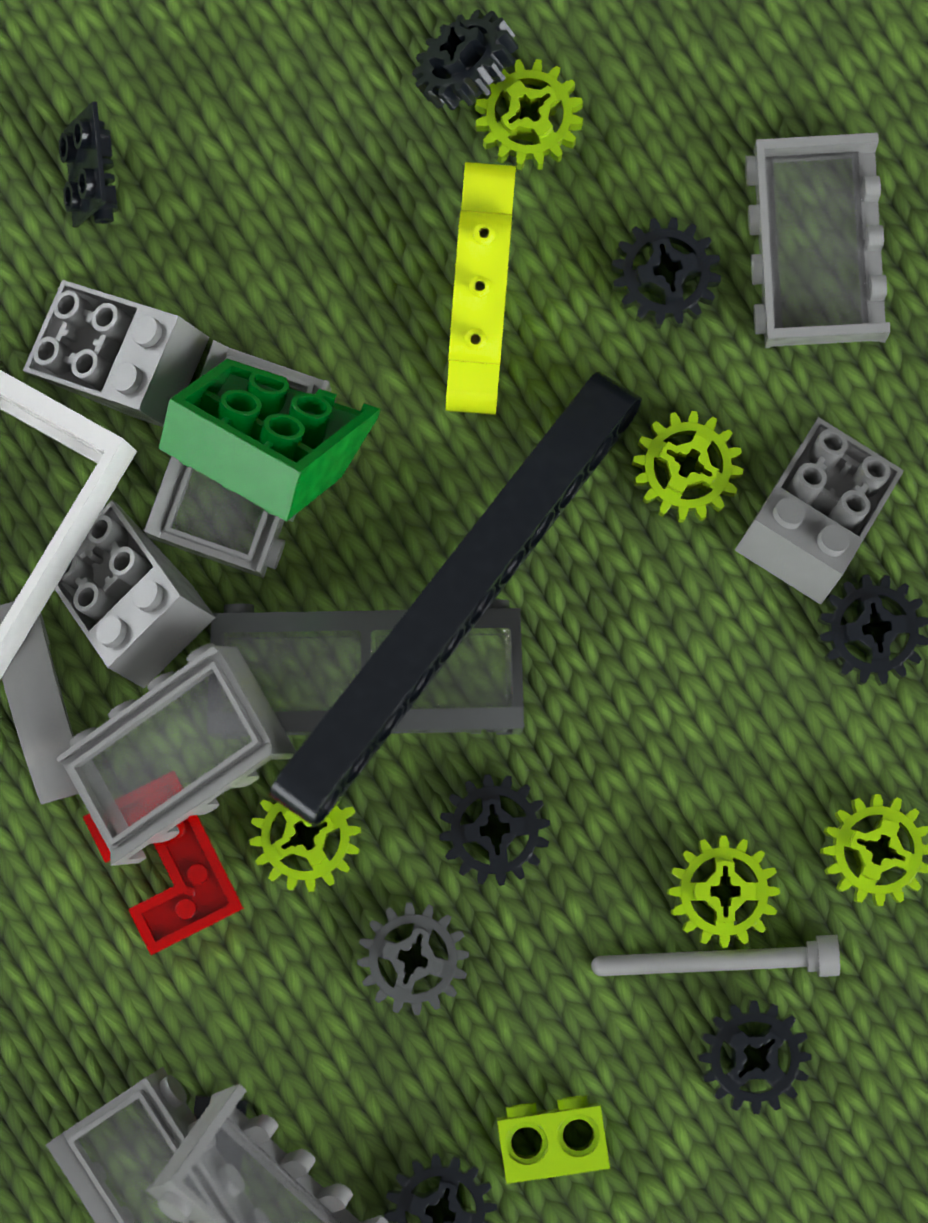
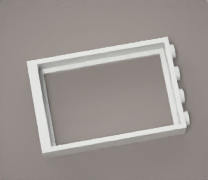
[0,370,137,679]

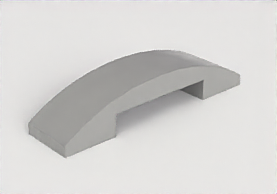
[0,601,79,805]

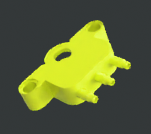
[445,162,516,415]

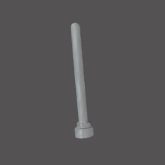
[591,935,840,977]

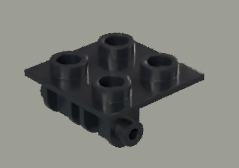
[59,101,118,228]

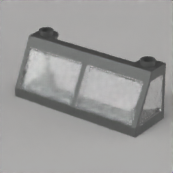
[208,599,524,740]

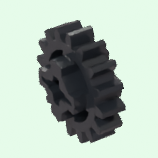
[412,9,518,110]
[611,217,721,329]
[817,574,928,686]
[439,774,550,886]
[697,1000,812,1114]
[384,1153,497,1223]

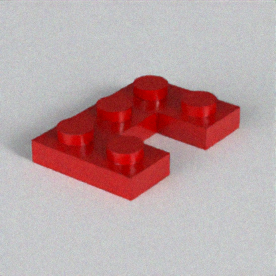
[83,770,245,955]

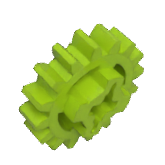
[475,59,583,170]
[632,411,743,523]
[820,794,928,906]
[249,798,362,892]
[667,835,780,948]

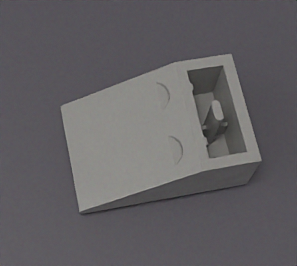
[23,280,210,427]
[735,417,904,604]
[55,500,215,689]

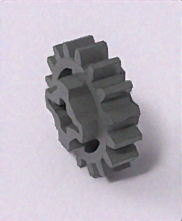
[357,902,469,1015]

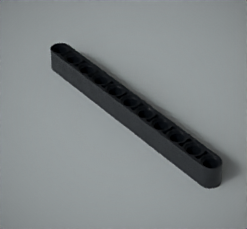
[270,371,642,827]

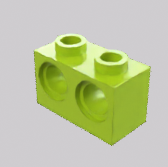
[496,1095,610,1184]

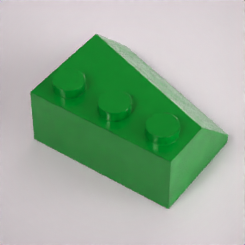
[158,358,381,522]

